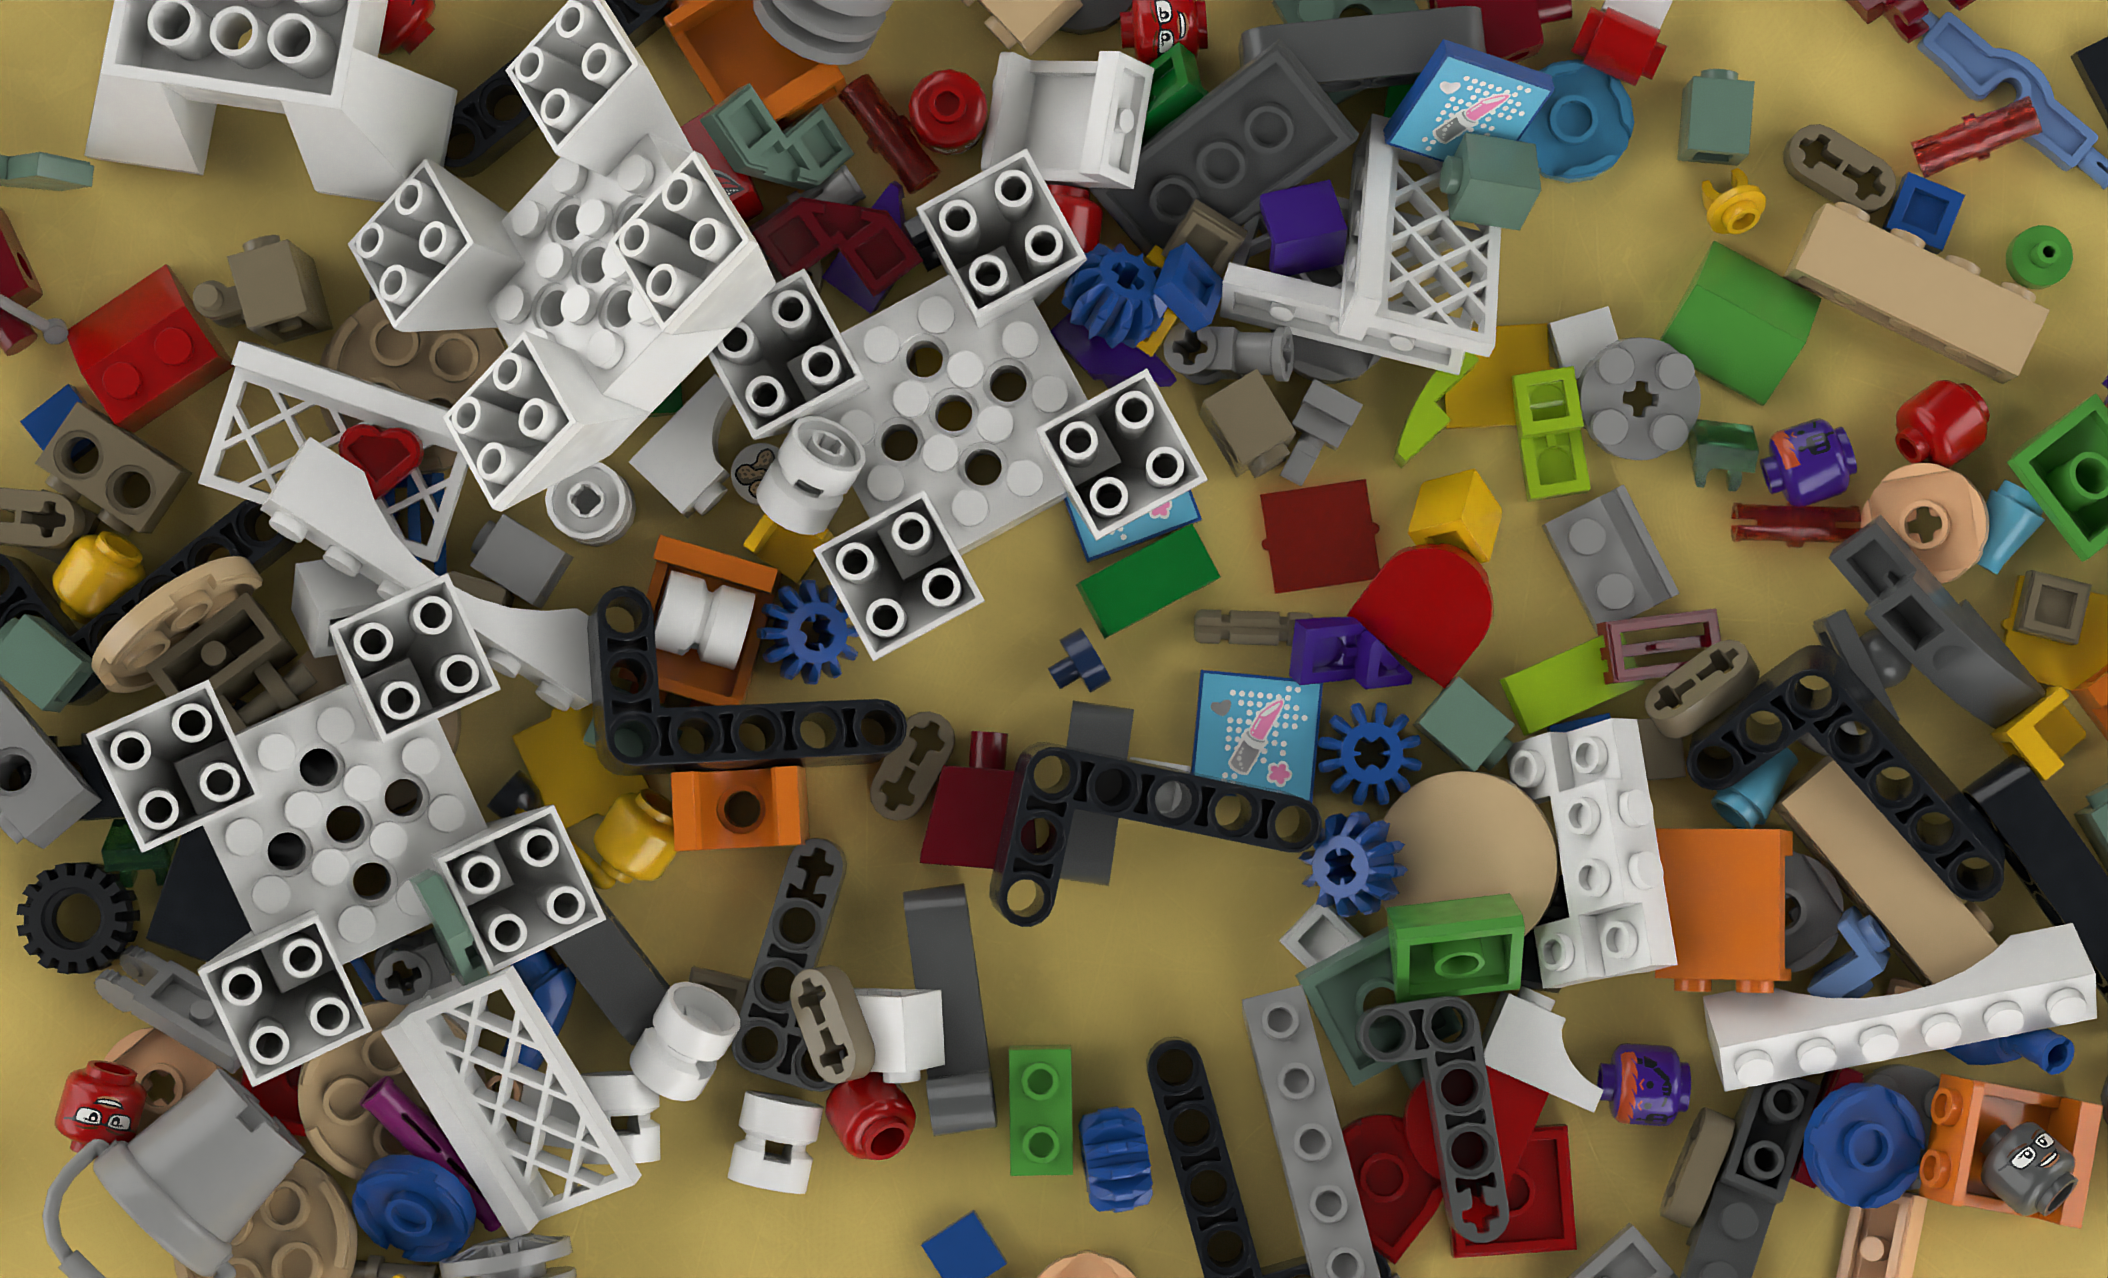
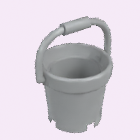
[42,1068,306,1278]

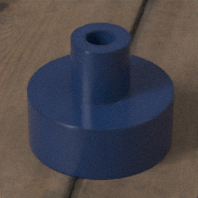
[1048,628,1112,693]

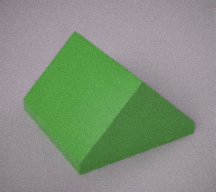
[1660,241,1822,406]
[2007,394,2108,562]
[1386,893,1525,1003]

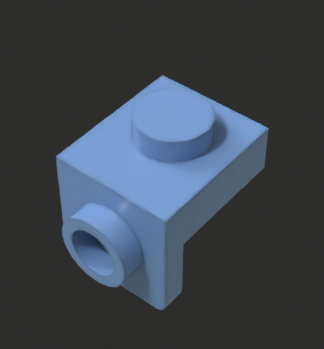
[1807,905,1891,998]

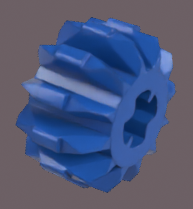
[1061,243,1168,349]
[756,580,859,685]
[1318,702,1422,805]
[1298,811,1408,917]
[1078,1106,1153,1213]

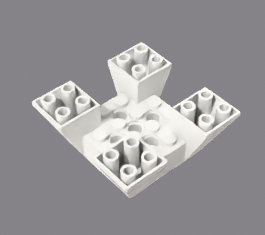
[84,0,458,203]
[348,0,776,512]
[708,148,1208,661]
[86,573,606,1087]

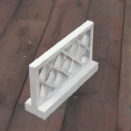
[1338,114,1501,358]
[1220,186,1483,375]
[198,341,469,562]
[381,965,642,1239]

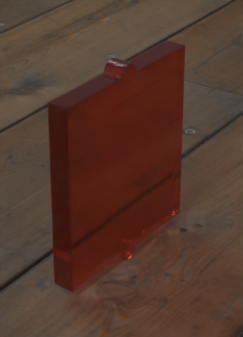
[1260,479,1380,594]

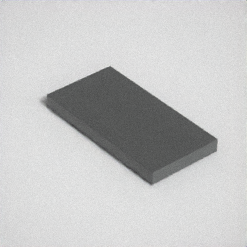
[1089,38,1359,257]

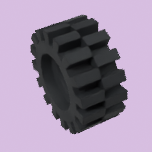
[16,862,140,974]

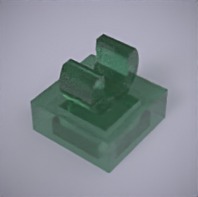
[1688,419,1759,492]
[101,818,179,888]

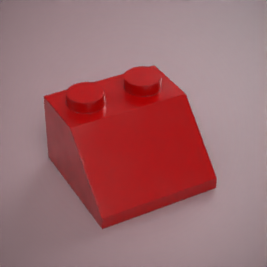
[67,264,234,433]

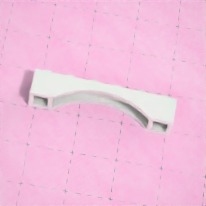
[260,437,612,711]
[1703,923,2097,1092]

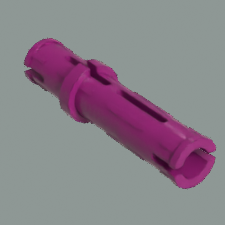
[359,1076,502,1232]

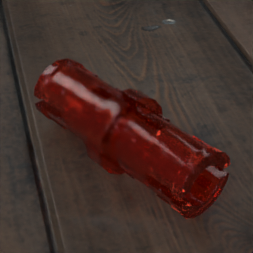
[838,74,941,195]
[1910,96,2043,178]
[1731,502,1861,548]

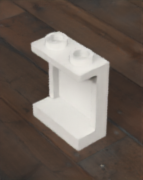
[981,51,1154,189]

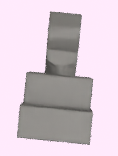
[1280,379,1363,486]

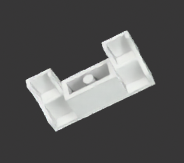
[1506,718,1678,988]

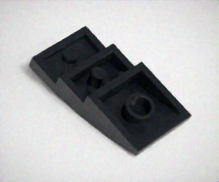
[146,699,334,962]

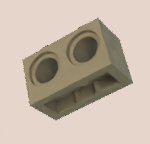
[1199,369,1296,478]
[35,402,192,536]

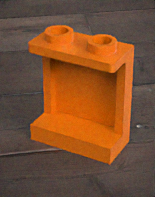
[663,0,848,130]
[618,535,783,707]
[1655,828,1793,993]
[1919,1073,2103,1229]

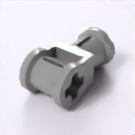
[1163,322,1294,385]
[374,929,454,1005]

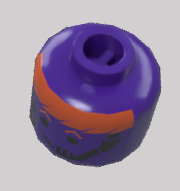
[1760,418,1857,507]
[1597,1043,1691,1126]

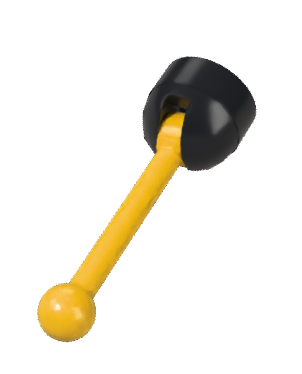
[487,770,617,890]

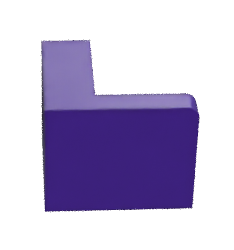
[1259,180,1348,276]

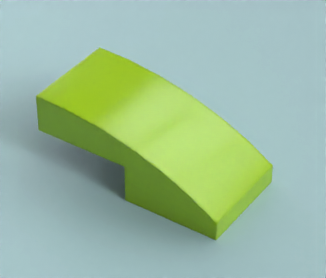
[1393,352,1479,468]
[1511,366,1591,502]
[1499,633,1645,736]

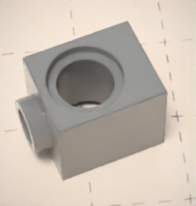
[470,514,574,609]

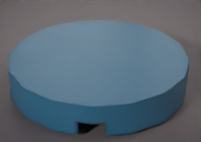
[1519,59,1635,183]

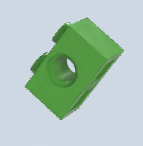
[1009,1045,1073,1176]

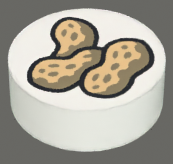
[731,443,779,506]

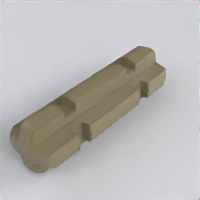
[1194,609,1313,646]

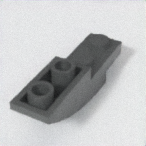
[1829,515,2046,729]
[1680,1077,1820,1278]

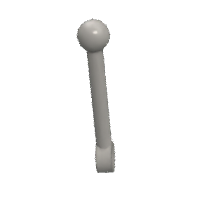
[0,294,68,344]

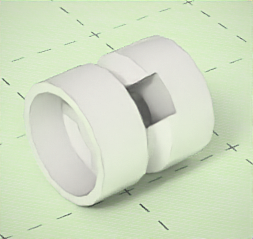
[756,416,866,535]
[545,462,636,547]
[654,570,755,670]
[629,982,740,1101]
[580,1071,661,1164]
[727,1091,824,1194]

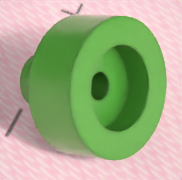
[2006,225,2073,289]

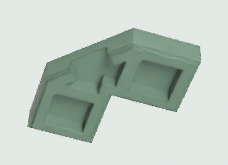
[700,83,854,191]
[0,152,94,191]
[409,869,489,986]

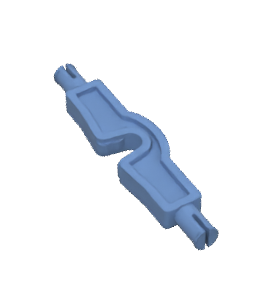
[1917,10,2108,190]

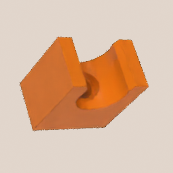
[671,766,810,851]

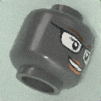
[1980,1122,2078,1216]

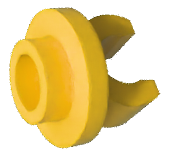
[1701,168,1766,234]

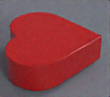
[338,424,424,501]

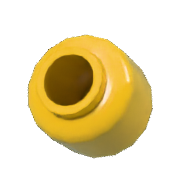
[52,531,146,624]
[593,789,678,884]

